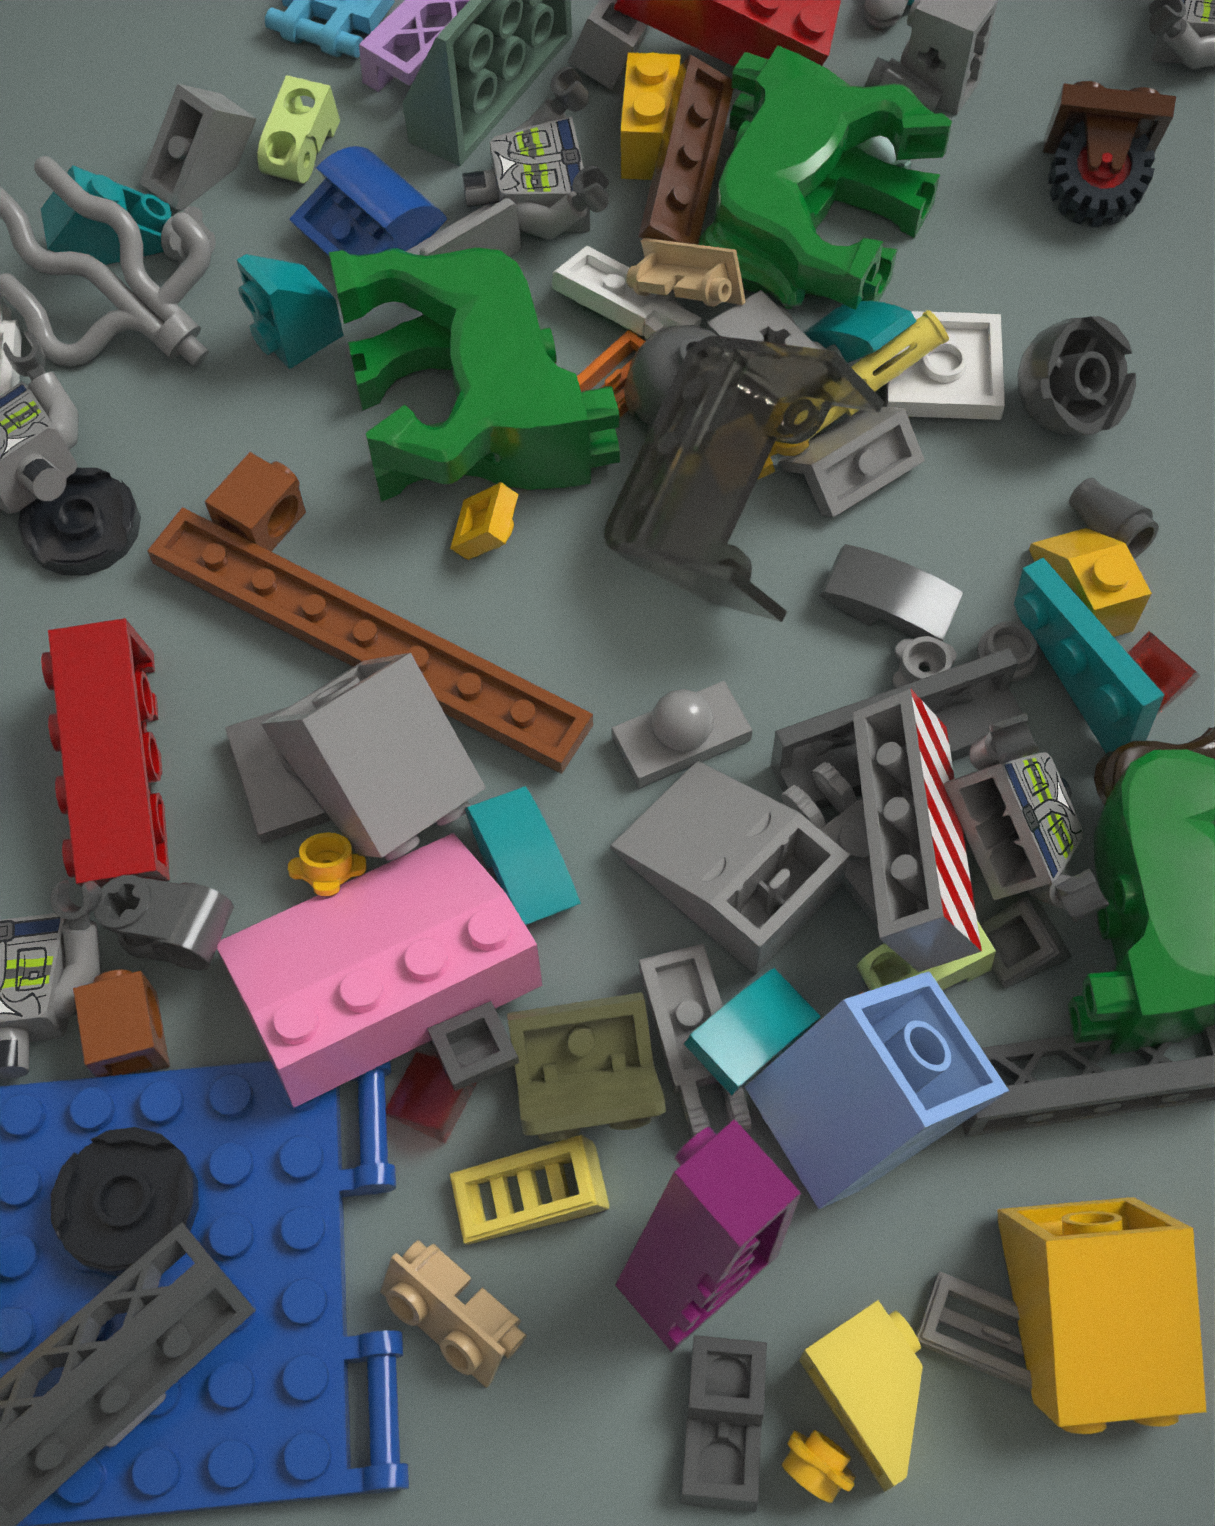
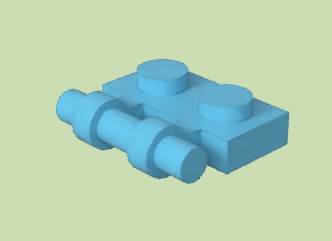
[265,0,395,58]

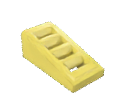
[450,1135,609,1244]

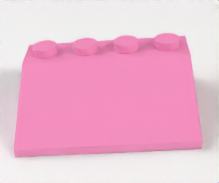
[217,833,543,1108]

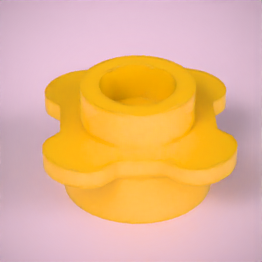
[288,832,367,896]
[782,1430,856,1503]

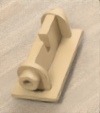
[626,238,746,307]
[380,1240,527,1388]

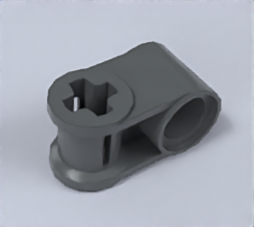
[93,875,234,971]

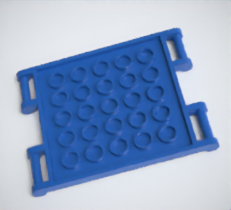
[0,1060,409,1526]

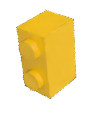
[620,52,681,180]

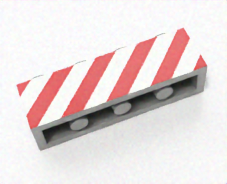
[852,689,982,972]

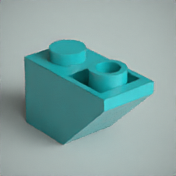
[40,165,172,265]
[237,254,344,370]

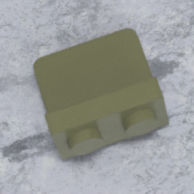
[507,992,666,1141]

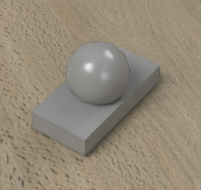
[612,681,753,788]

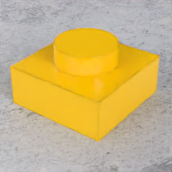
[450,482,519,560]

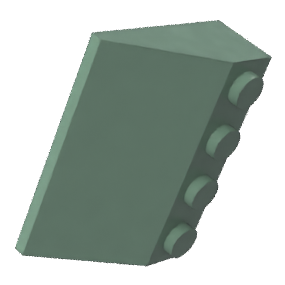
[403,0,572,166]

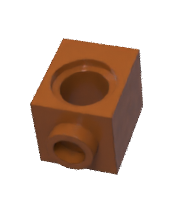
[204,452,306,552]
[73,970,170,1077]

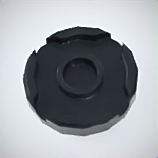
[18,468,141,576]
[51,1127,199,1276]

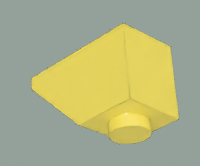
[799,1300,923,1492]

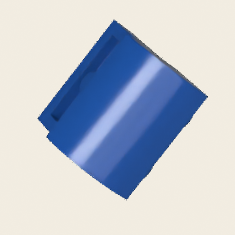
[289,146,447,257]

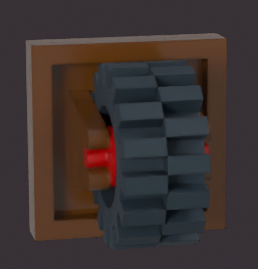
[1042,81,1176,227]

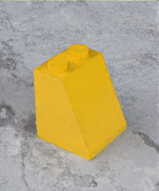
[997,1197,1207,1434]

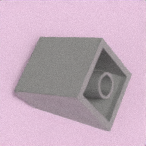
[261,653,486,861]

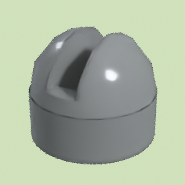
[864,0,908,28]

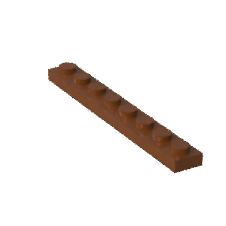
[147,507,593,774]

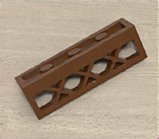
[638,54,734,245]

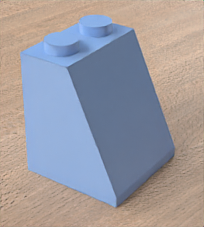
[745,971,1009,1209]

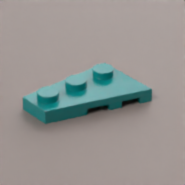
[1014,558,1164,753]

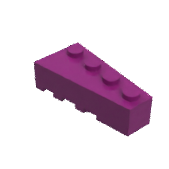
[615,1119,801,1353]

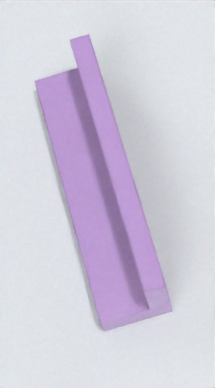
[359,0,469,92]

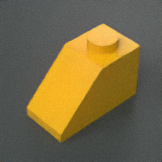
[1029,528,1152,637]

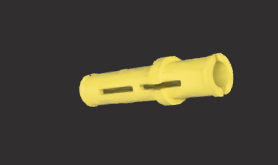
[790,310,949,441]

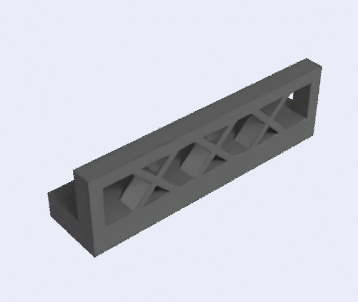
[770,648,1029,809]
[962,1024,1215,1137]
[0,1222,256,1526]

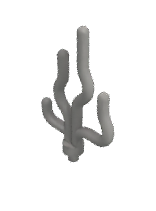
[0,156,212,367]

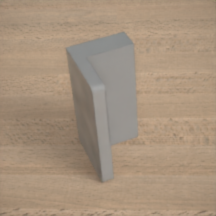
[406,198,522,257]
[779,406,925,517]

